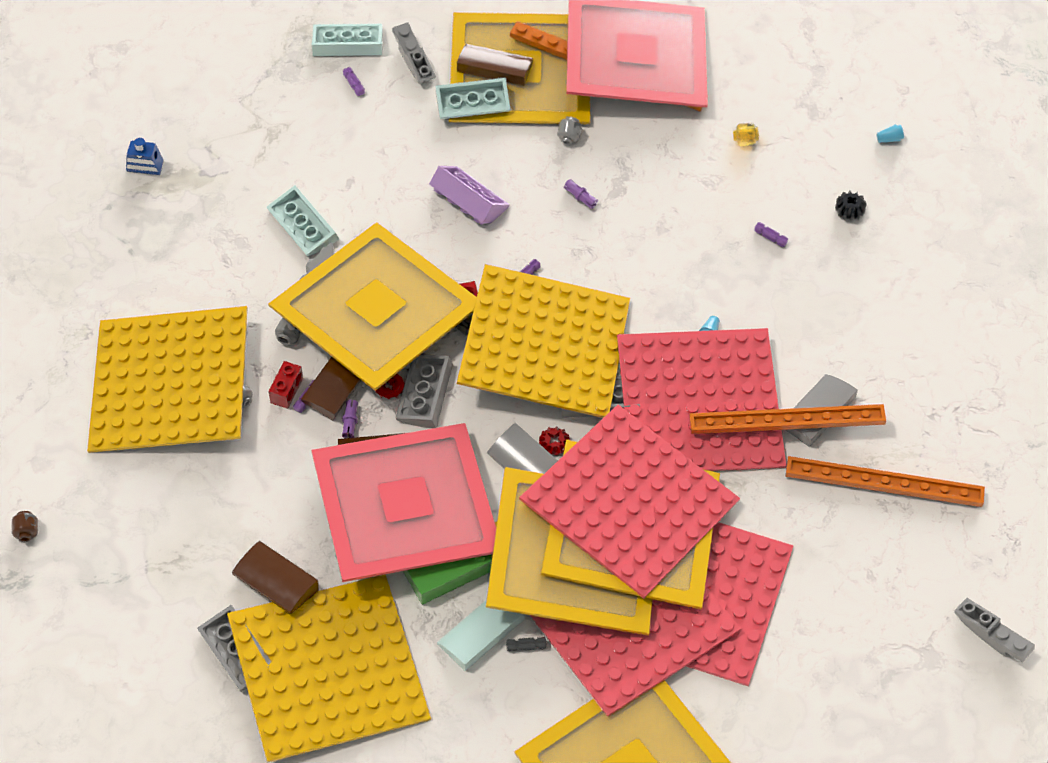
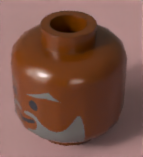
[11,511,38,542]

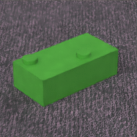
[404,555,492,605]

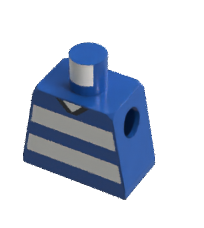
[126,138,164,175]

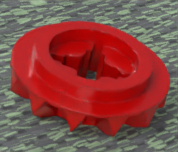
[375,374,404,400]
[539,426,570,455]

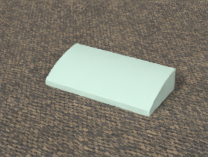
[312,24,382,56]
[435,78,510,119]
[266,185,339,257]
[437,601,525,671]

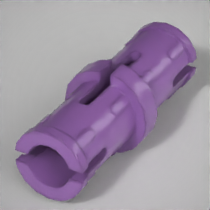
[564,179,598,209]
[342,400,358,438]

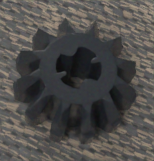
[835,190,867,222]

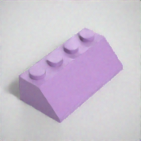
[429,166,510,224]

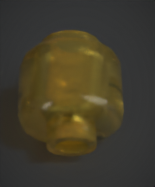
[733,122,759,147]

